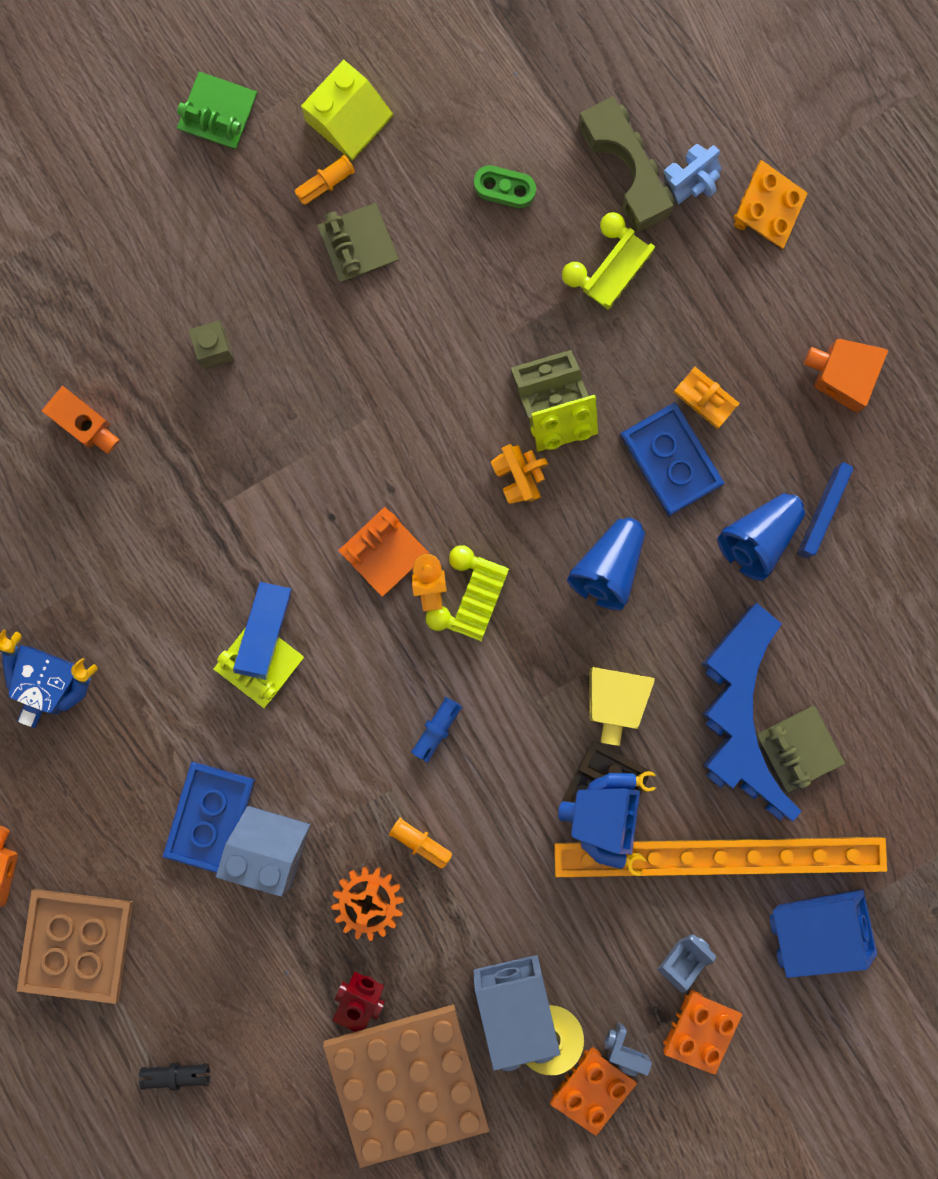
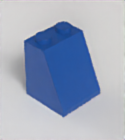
[770,889,877,978]

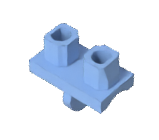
[663,144,722,205]

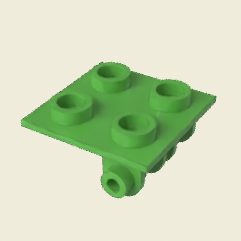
[177,72,258,150]

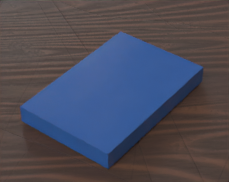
[619,402,725,517]
[162,761,256,873]

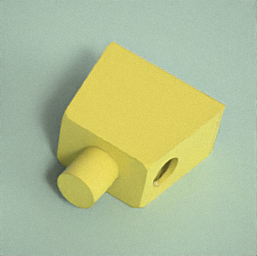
[589,667,655,746]

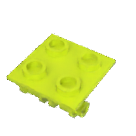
[530,395,598,452]
[213,629,304,709]

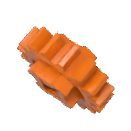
[331,866,404,941]

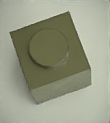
[188,320,235,369]

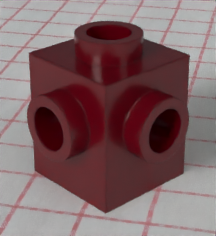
[332,971,385,1032]

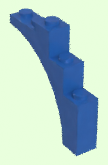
[701,603,802,821]

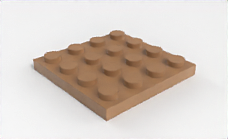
[323,1004,490,1168]

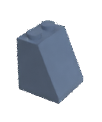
[216,806,311,897]
[473,955,561,1071]

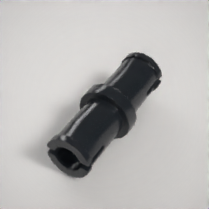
[139,1062,210,1091]

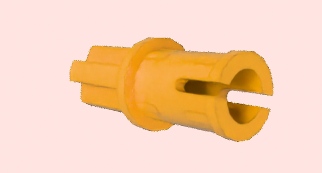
[295,155,355,205]
[388,817,452,869]

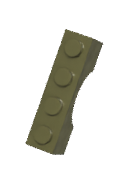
[578,96,674,233]

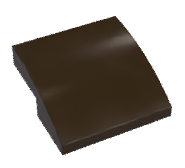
[561,741,652,803]

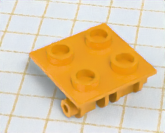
[733,160,808,249]

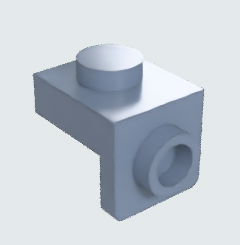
[657,934,717,993]
[604,1022,652,1077]

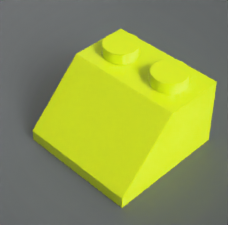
[301,60,393,161]

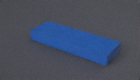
[797,462,853,559]
[233,582,292,680]

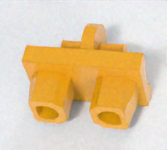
[673,367,740,429]
[491,444,549,504]
[412,554,447,611]

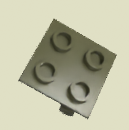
[317,203,399,283]
[756,705,845,793]

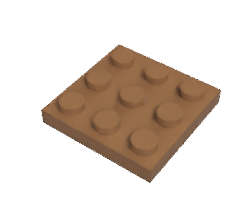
[17,889,133,1004]

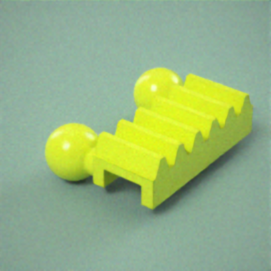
[562,212,655,310]
[425,545,509,642]

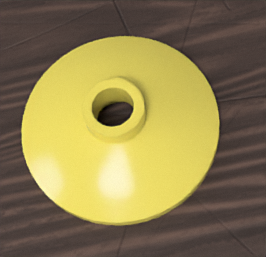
[526,1005,584,1076]

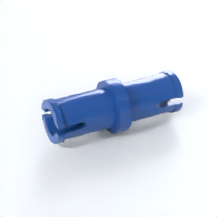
[411,696,463,763]

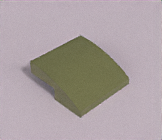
[511,350,589,427]

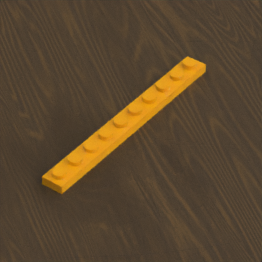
[554,837,887,877]

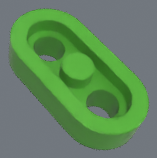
[474,165,536,208]

